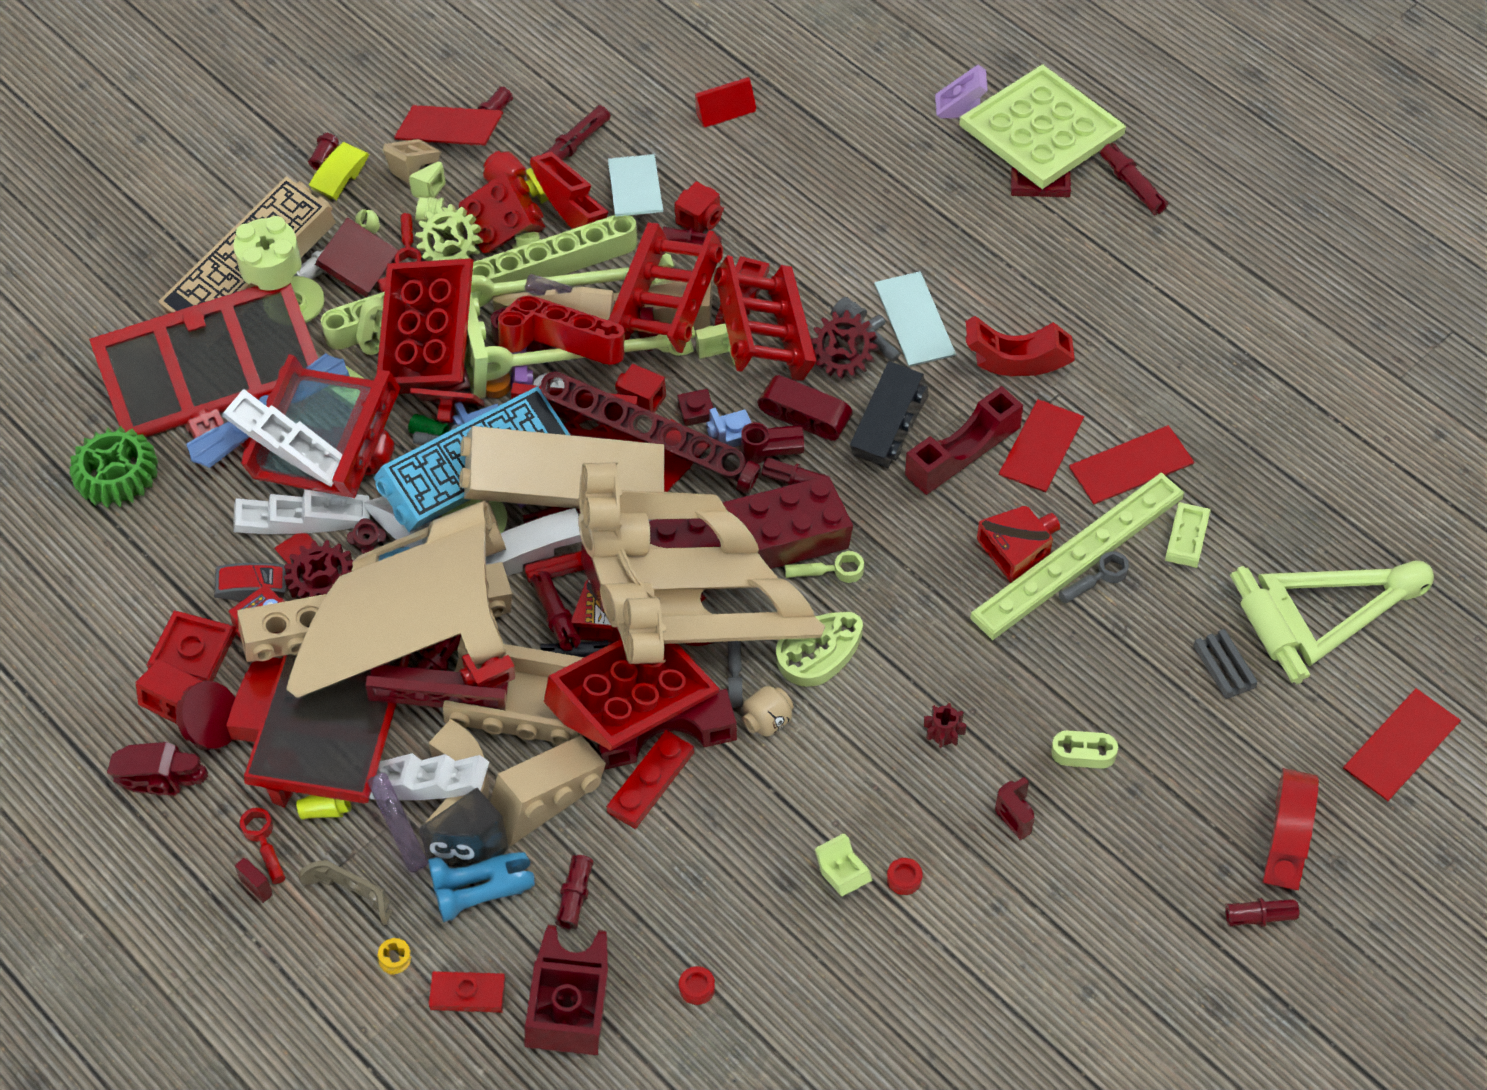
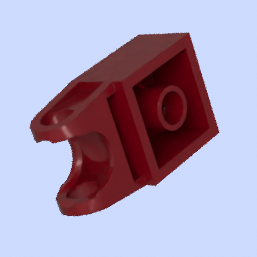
[524,924,608,1056]

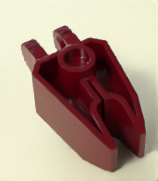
[107,742,209,796]

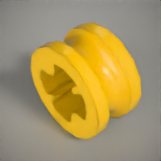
[378,938,411,974]

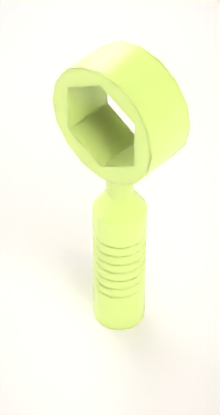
[785,551,864,583]

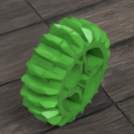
[69,426,158,508]

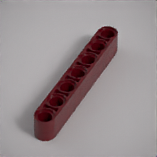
[540,372,747,479]

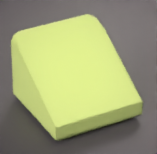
[409,161,446,199]

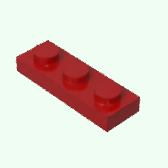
[606,730,695,830]

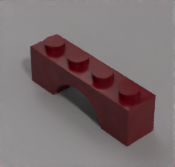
[905,386,1024,495]
[597,689,737,770]

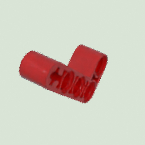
[498,295,625,365]

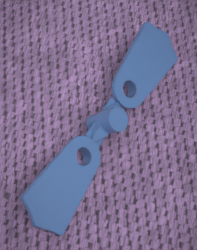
[186,353,350,468]

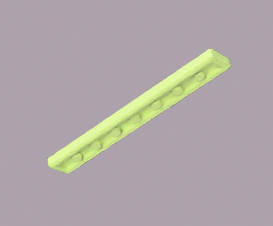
[970,472,1184,640]

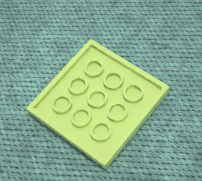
[959,64,1126,189]

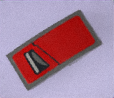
[214,563,286,601]

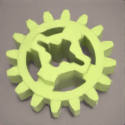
[415,204,483,261]

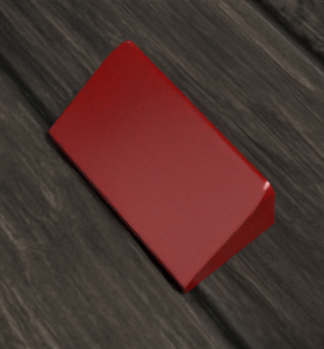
[695,77,756,128]

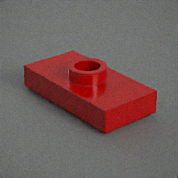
[429,971,506,1013]

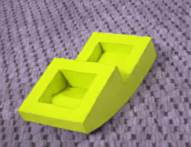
[309,142,369,201]

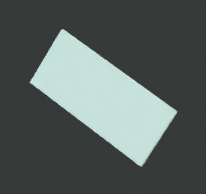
[608,154,663,217]
[874,271,956,367]

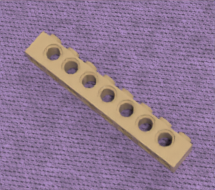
[237,562,512,662]

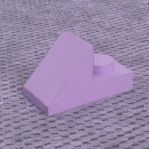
[935,65,988,118]

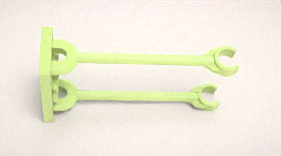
[464,253,696,398]

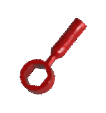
[394,213,422,263]
[240,807,286,884]

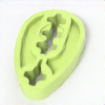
[776,612,863,687]

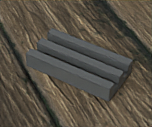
[1193,629,1258,699]

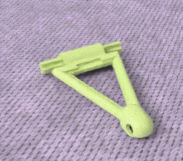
[1230,560,1434,684]

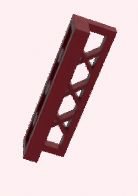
[366,665,509,711]

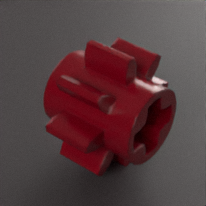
[924,703,967,748]

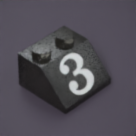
[419,787,509,868]

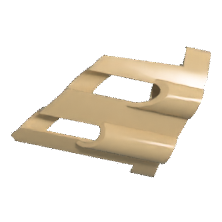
[578,463,825,664]

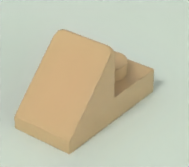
[383,139,441,184]

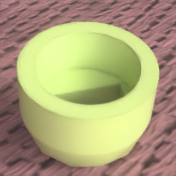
[355,209,380,234]

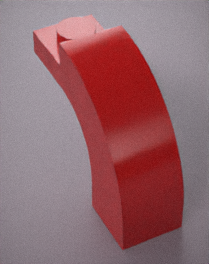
[965,316,1075,376]
[1262,768,1319,891]

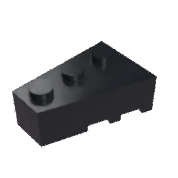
[850,361,929,468]

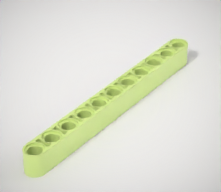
[321,215,638,350]

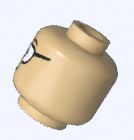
[742,686,794,737]

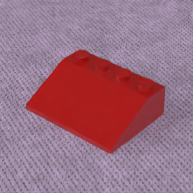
[377,258,474,394]
[543,639,720,750]

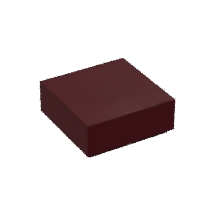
[234,858,273,903]

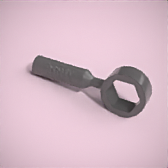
[1059,551,1129,604]
[728,641,743,707]

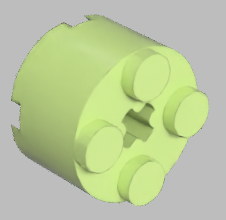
[233,216,302,290]

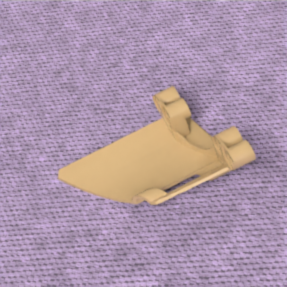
[286,500,507,698]

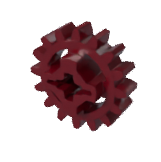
[811,310,878,379]
[284,540,354,599]

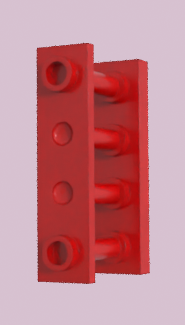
[608,222,723,353]
[713,255,817,381]

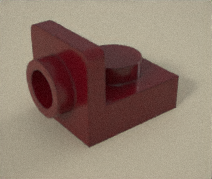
[995,777,1035,841]

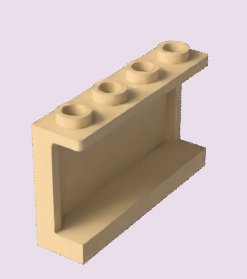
[443,636,583,745]

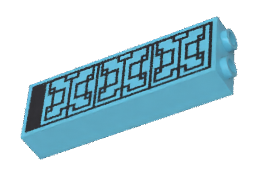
[374,386,570,532]

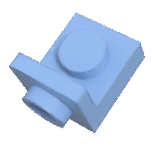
[706,408,751,447]

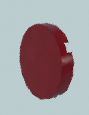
[176,681,235,750]

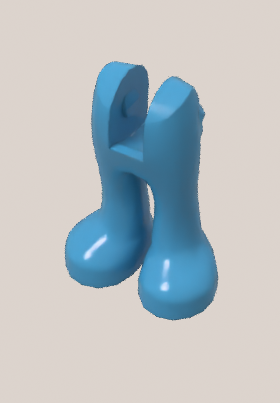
[428,852,535,922]

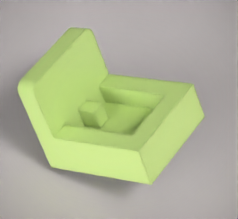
[695,324,735,365]
[815,834,872,897]

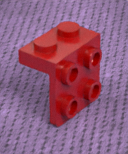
[459,172,546,254]

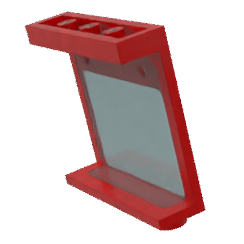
[241,354,400,498]

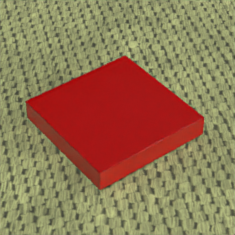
[146,610,236,682]

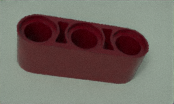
[757,375,853,441]

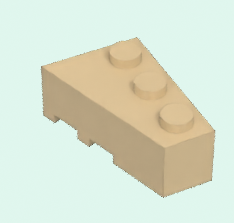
[486,735,606,846]

